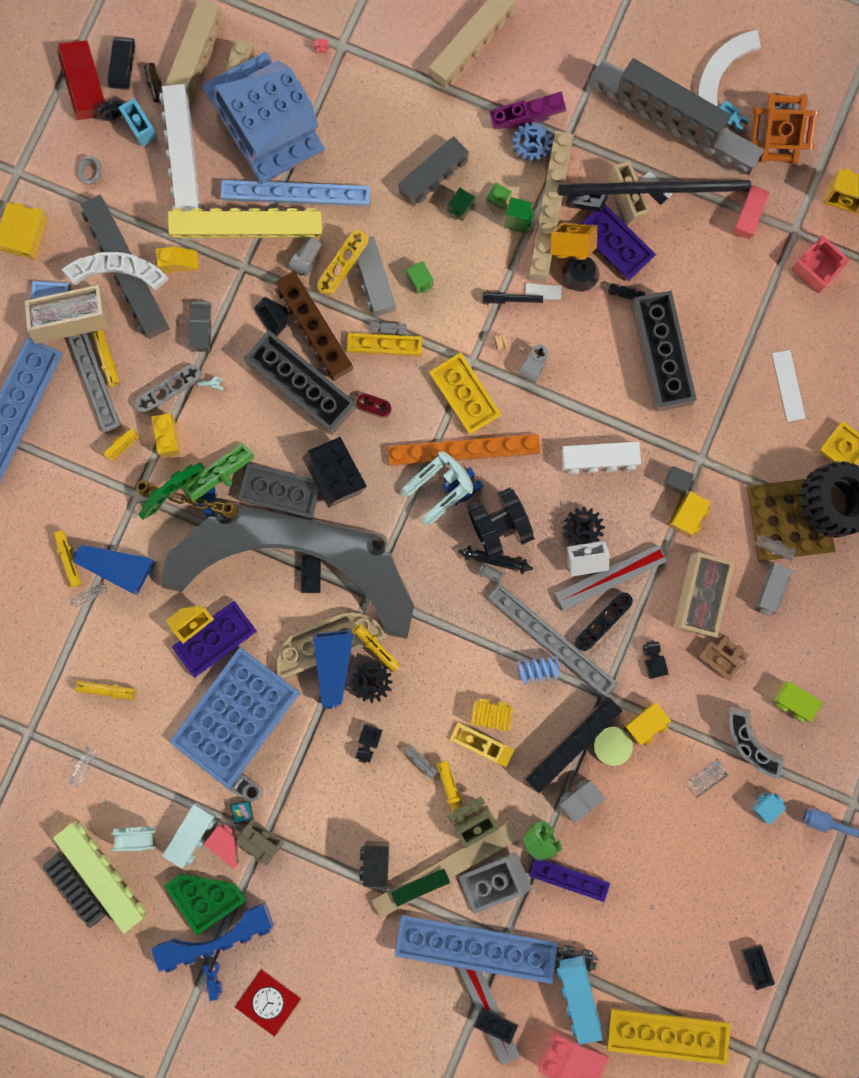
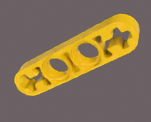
[317,230,369,295]

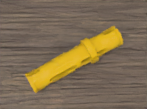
[92,330,120,387]
[52,530,82,588]
[352,624,400,672]
[75,680,136,701]
[436,760,466,821]

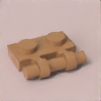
[698,632,749,681]

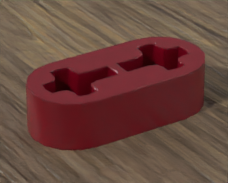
[357,394,392,418]

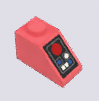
[204,823,239,869]

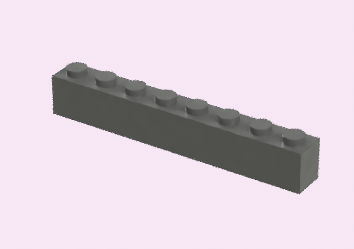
[80,194,170,339]

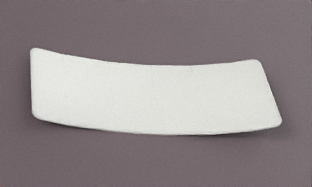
[525,283,562,300]

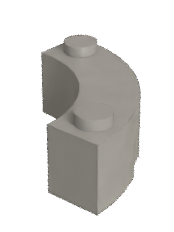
[729,706,783,779]

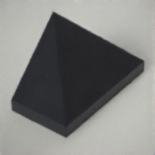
[254,297,288,337]

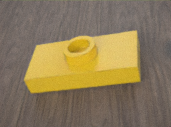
[103,428,140,461]

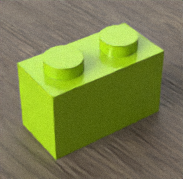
[773,681,823,723]

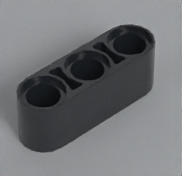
[108,36,135,90]

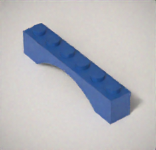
[151,902,274,973]

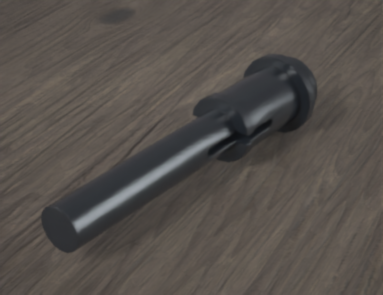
[483,290,543,305]

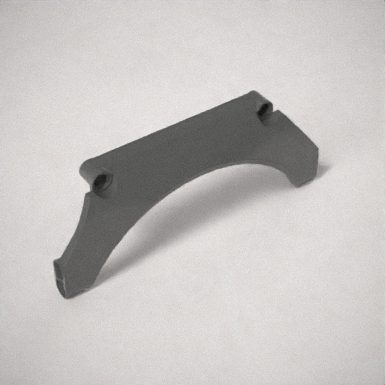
[162,503,414,639]

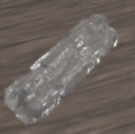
[70,583,108,607]

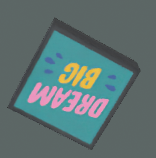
[230,801,254,824]

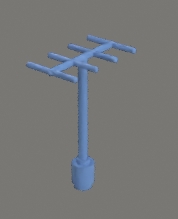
[802,808,859,838]

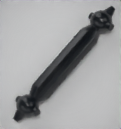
[458,545,533,575]

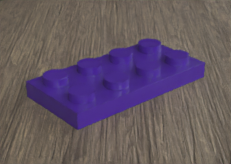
[581,204,656,282]
[172,601,258,678]

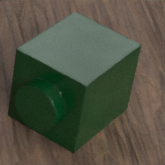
[447,187,475,221]

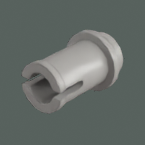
[478,563,503,584]

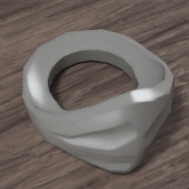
[78,156,103,184]

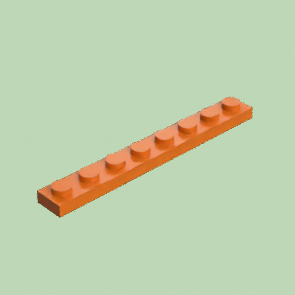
[388,434,540,466]

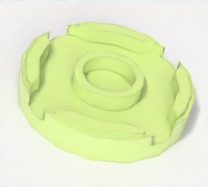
[594,727,633,766]

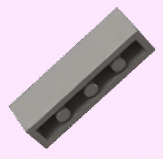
[350,236,396,317]

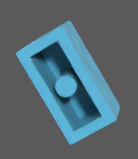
[118,98,158,147]

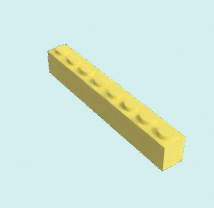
[168,208,322,238]

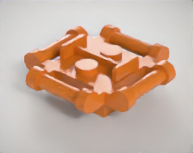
[748,92,820,164]

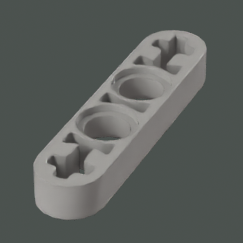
[135,365,202,414]

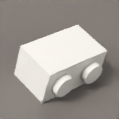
[567,541,609,576]

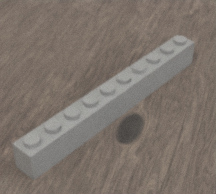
[590,59,764,176]

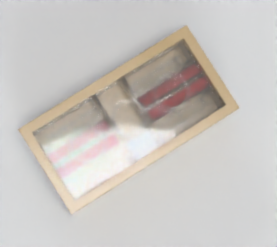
[25,285,109,344]
[673,552,735,638]

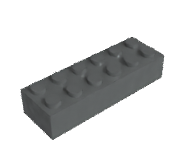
[617,58,731,150]
[631,290,697,412]
[244,330,357,435]

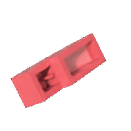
[732,185,769,240]

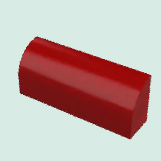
[57,40,105,120]

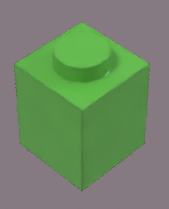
[406,261,434,294]

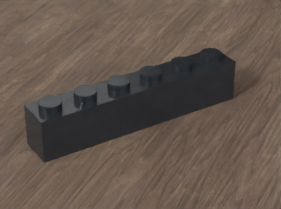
[524,696,623,793]

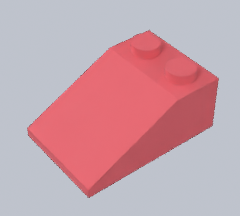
[538,1029,609,1078]

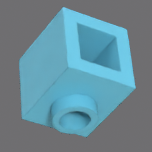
[751,792,786,825]

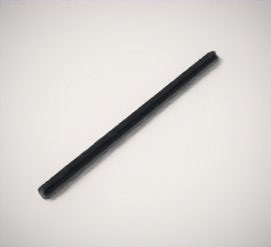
[557,180,752,196]

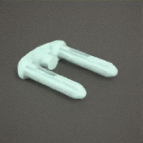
[401,451,473,525]

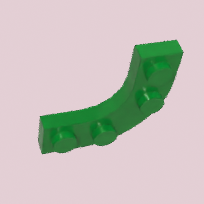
[138,462,205,520]

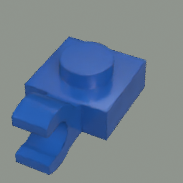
[197,487,218,519]
[204,962,223,1001]

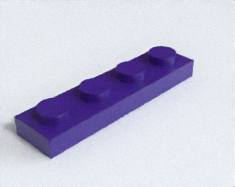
[529,858,610,902]

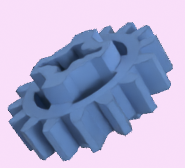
[512,122,553,164]

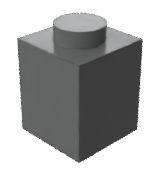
[663,466,695,495]

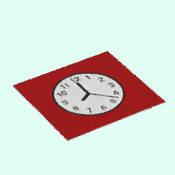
[235,969,301,1037]

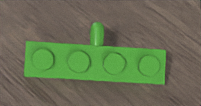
[181,443,255,502]

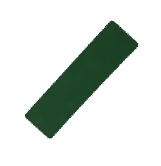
[391,869,450,907]

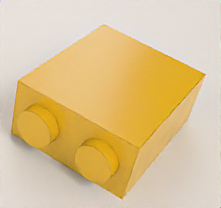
[0,202,48,260]

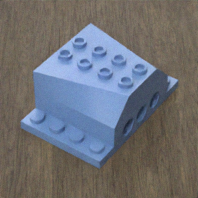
[202,52,325,185]

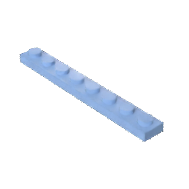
[220,180,370,207]

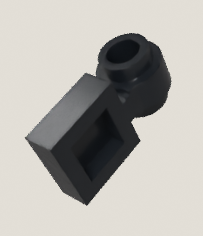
[643,640,669,679]
[355,724,383,764]

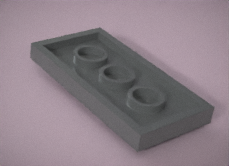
[238,463,320,519]

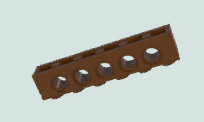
[275,270,354,381]

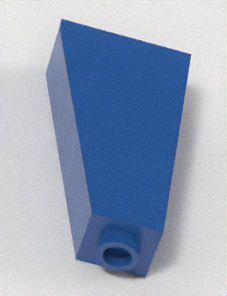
[72,545,156,595]
[313,629,353,709]

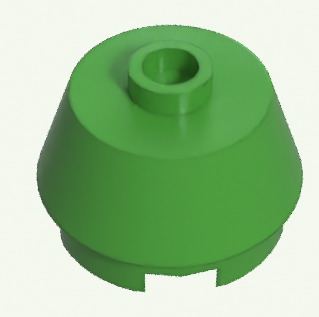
[523,821,562,861]

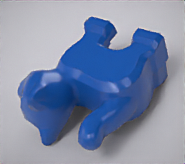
[443,467,484,506]

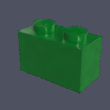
[504,197,535,233]

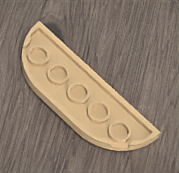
[277,613,388,679]

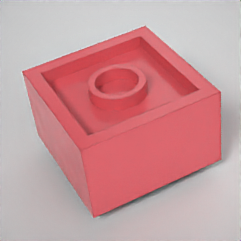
[791,235,850,293]

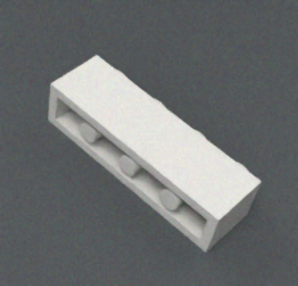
[561,442,641,475]

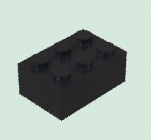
[302,436,367,508]

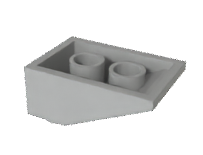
[458,852,532,914]

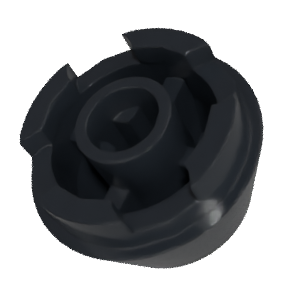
[562,257,599,292]

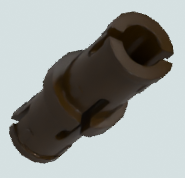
[144,63,162,103]

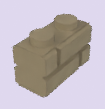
[236,819,284,866]

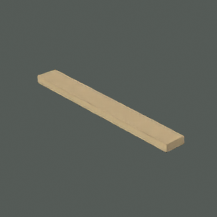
[372,822,518,918]

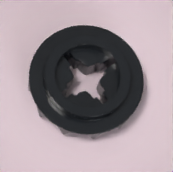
[96,99,124,121]

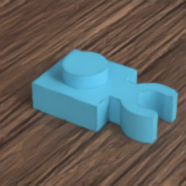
[720,100,749,132]

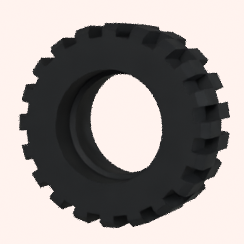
[800,461,859,538]

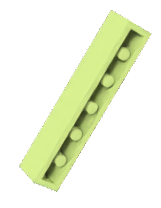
[53,821,147,934]

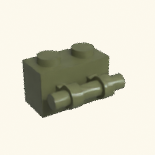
[447,796,499,849]

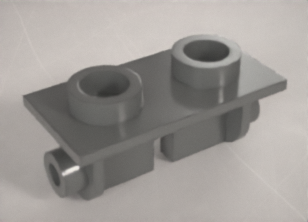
[556,945,598,972]

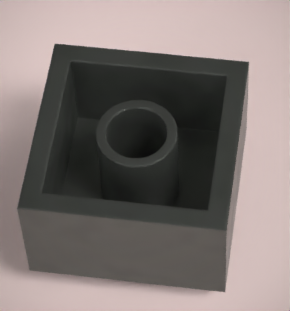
[359,841,389,888]

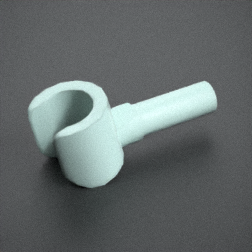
[197,377,225,391]

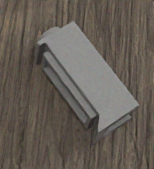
[755,563,795,616]

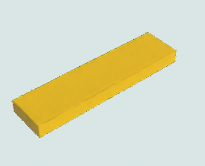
[346,333,422,357]

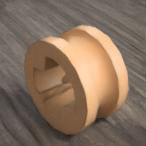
[494,333,508,352]

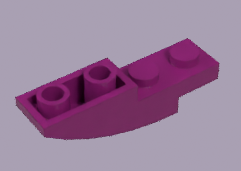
[489,91,567,129]

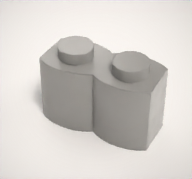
[558,779,605,823]

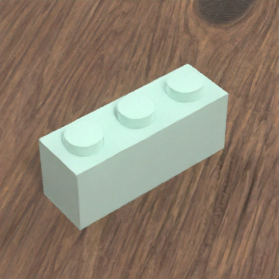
[162,803,217,869]

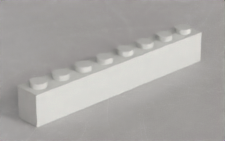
[160,84,204,241]

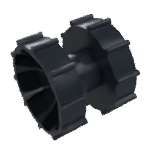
[467,487,535,559]

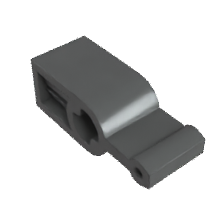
[189,301,212,352]

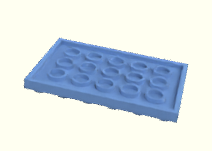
[170,647,301,789]

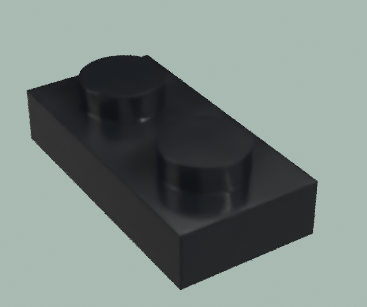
[566,194,608,212]
[301,555,321,593]
[742,944,775,991]
[473,1007,518,1044]

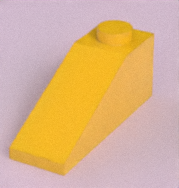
[450,723,515,767]

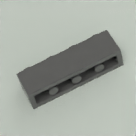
[398,136,469,206]

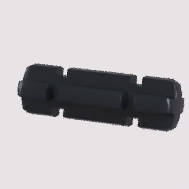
[608,283,646,300]

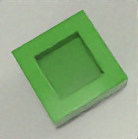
[486,182,512,209]

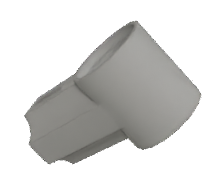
[289,237,322,277]

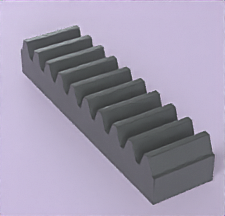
[42,852,108,928]

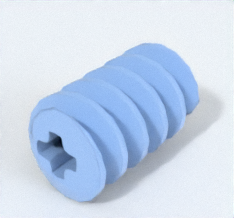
[518,656,559,685]

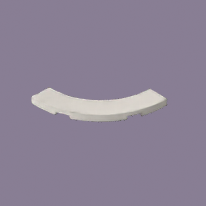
[697,30,761,107]
[61,252,169,291]

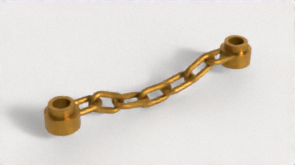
[136,480,239,519]

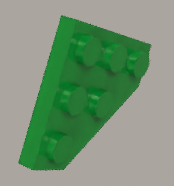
[164,873,247,936]

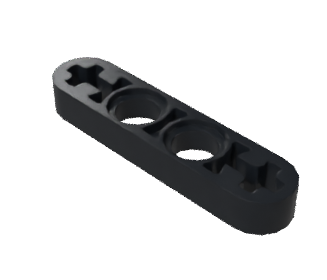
[575,593,633,651]

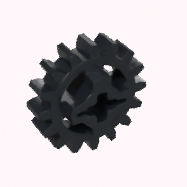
[563,507,605,546]
[351,661,393,703]

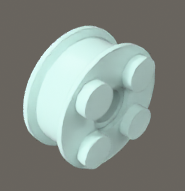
[111,826,156,852]

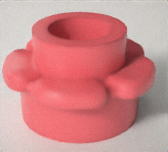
[312,39,330,53]

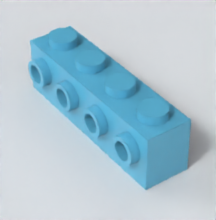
[557,956,602,1045]

